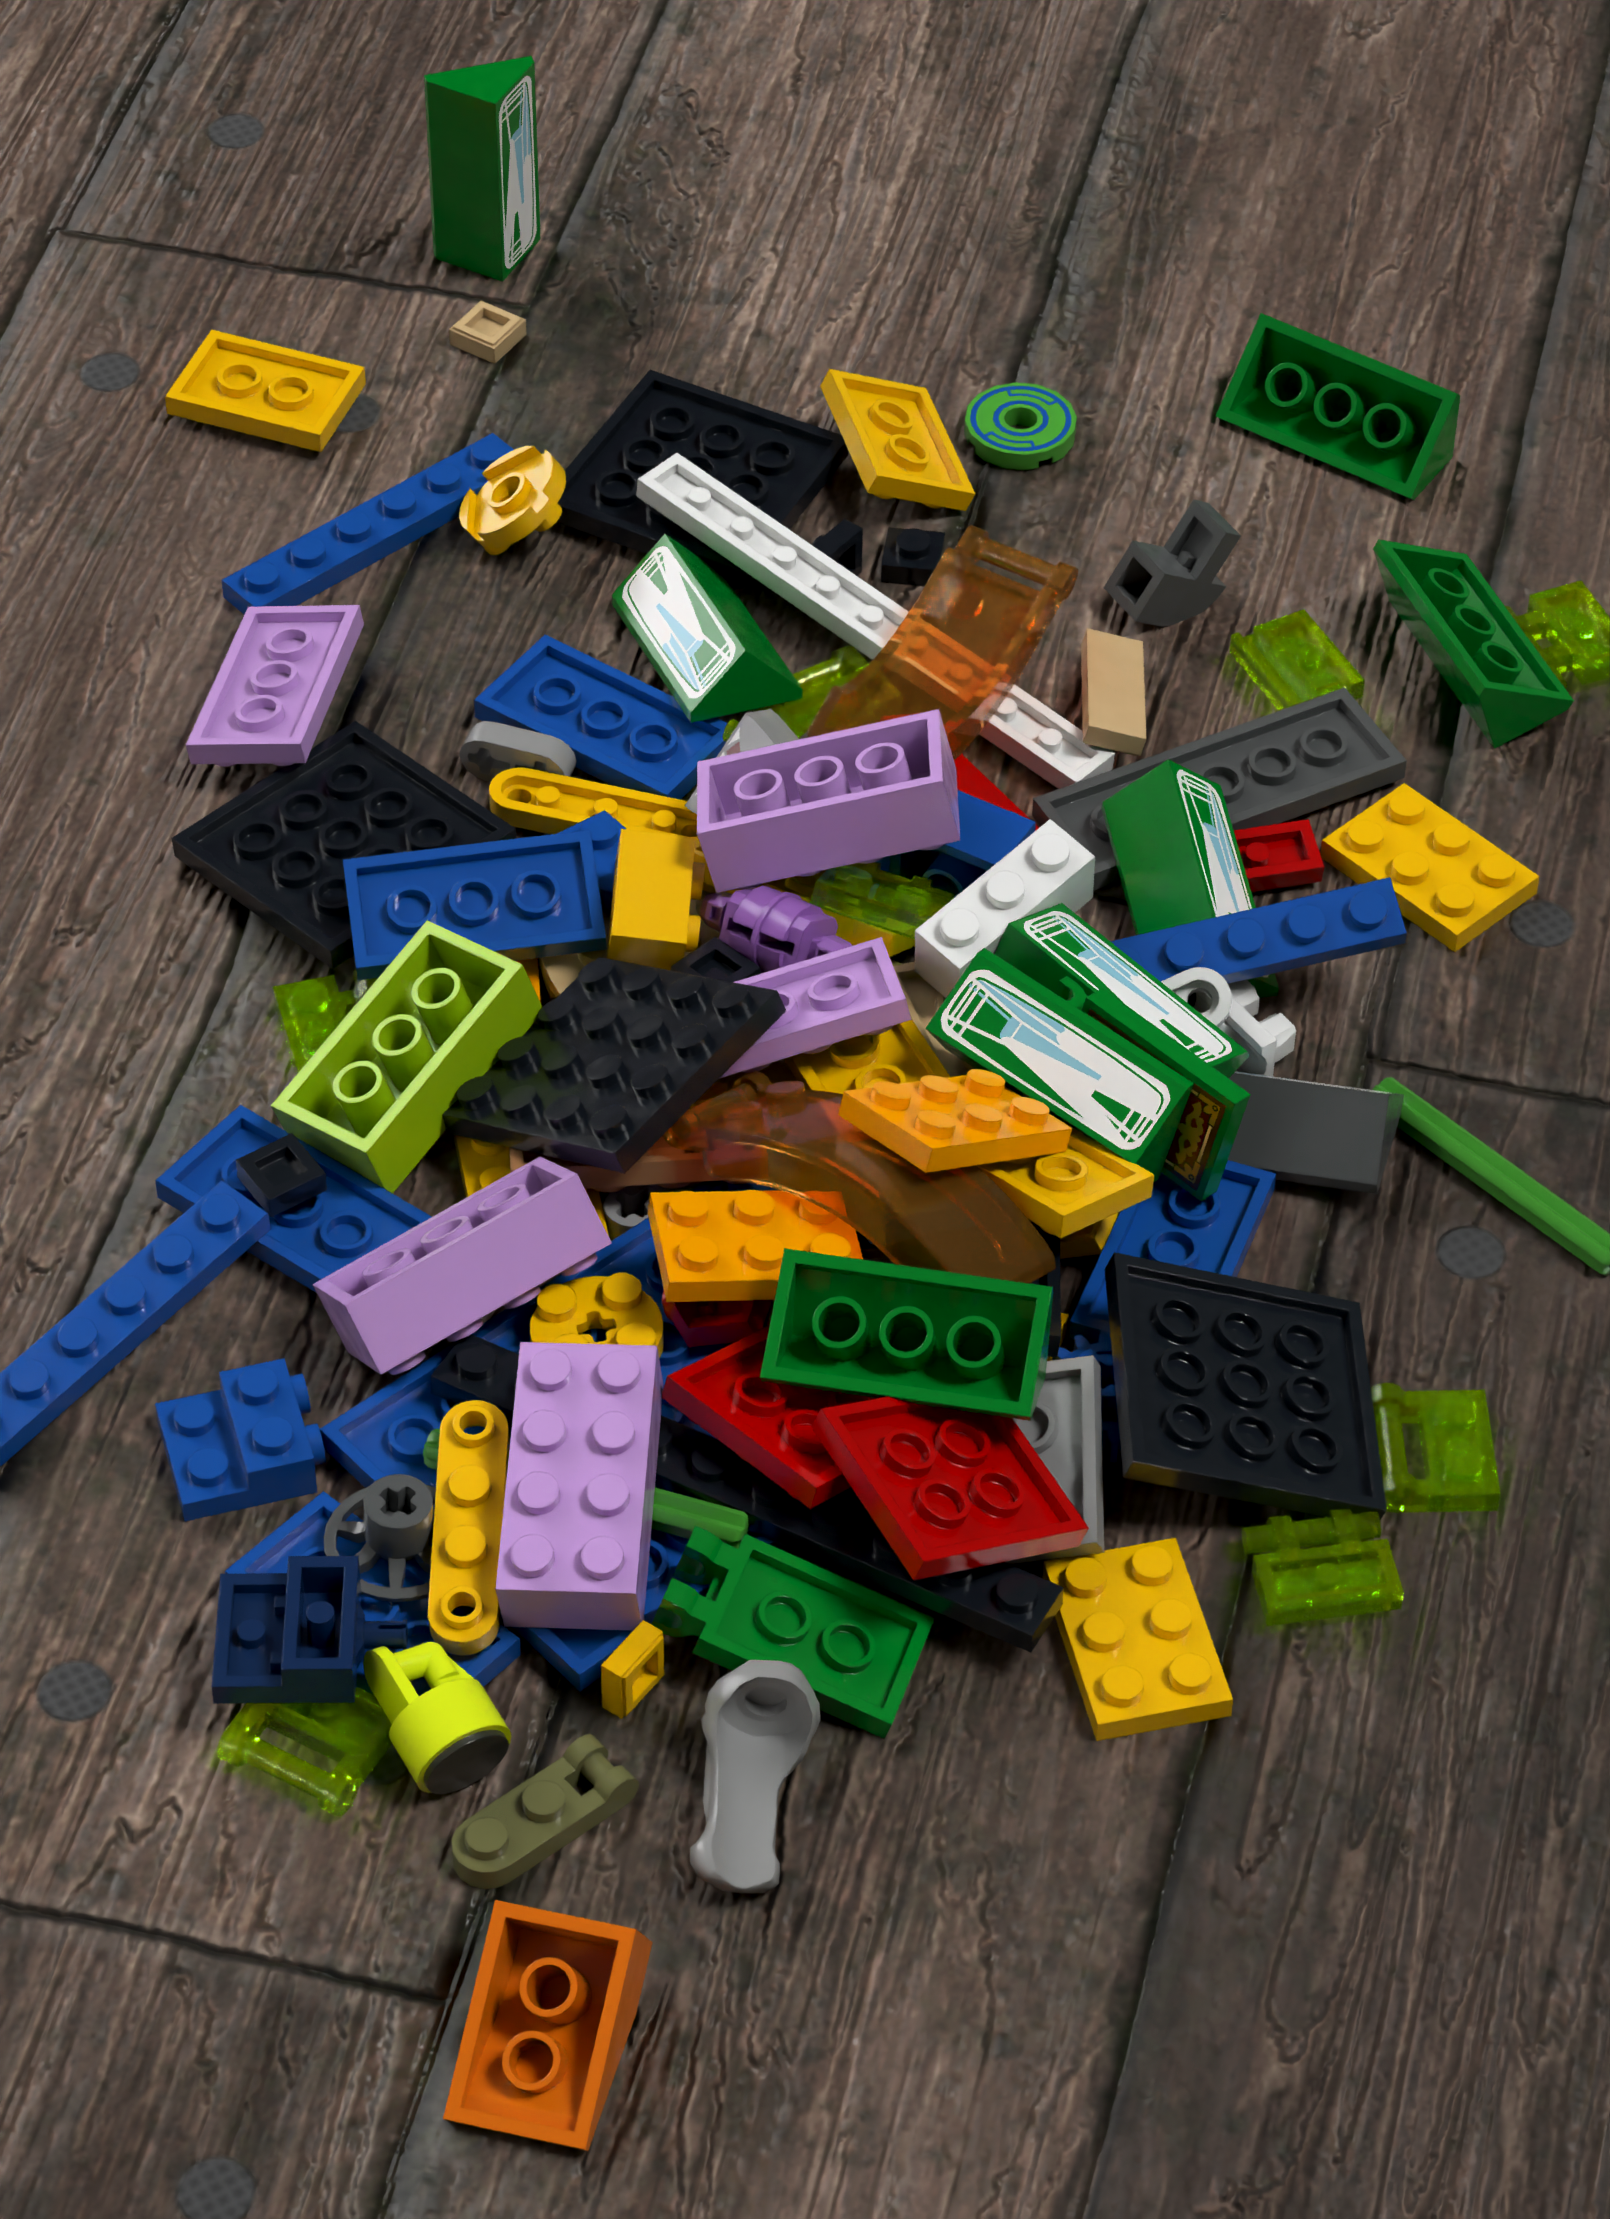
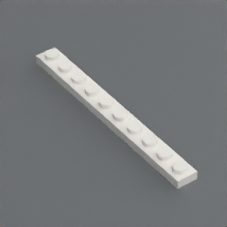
[636,453,1115,789]

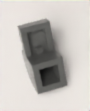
[1103,499,1241,626]

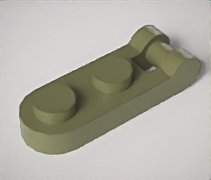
[452,1734,639,1889]

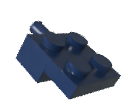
[211,1556,408,1704]

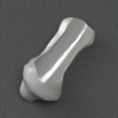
[690,1660,820,1894]

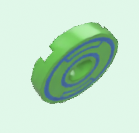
[964,382,1077,470]

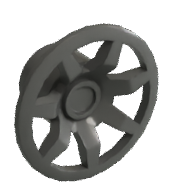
[324,1474,436,1602]

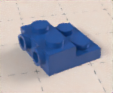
[155,1358,326,1522]

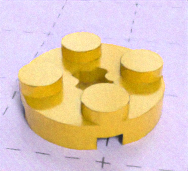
[459,446,566,555]
[530,1273,664,1358]

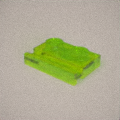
[1229,609,1365,711]

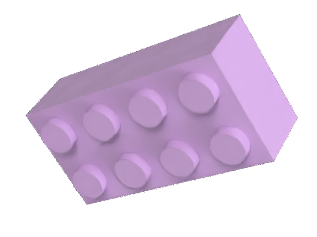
[697,709,960,893]
[312,1157,612,1375]
[495,1342,664,1631]

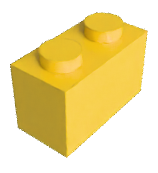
[606,829,705,970]

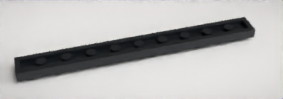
[431,1334,1064,1653]

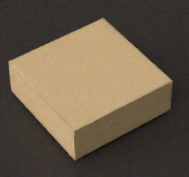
[449,301,526,364]

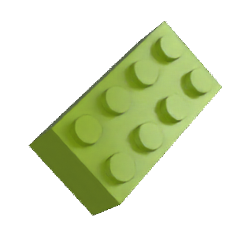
[271,920,542,1193]

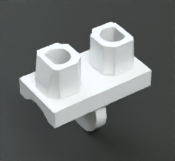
[1193,980,1296,1076]

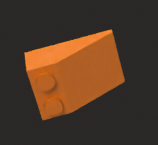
[443,1900,653,2151]

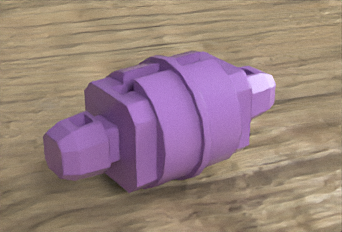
[700,885,852,974]

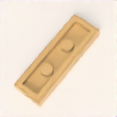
[1081,628,1146,756]

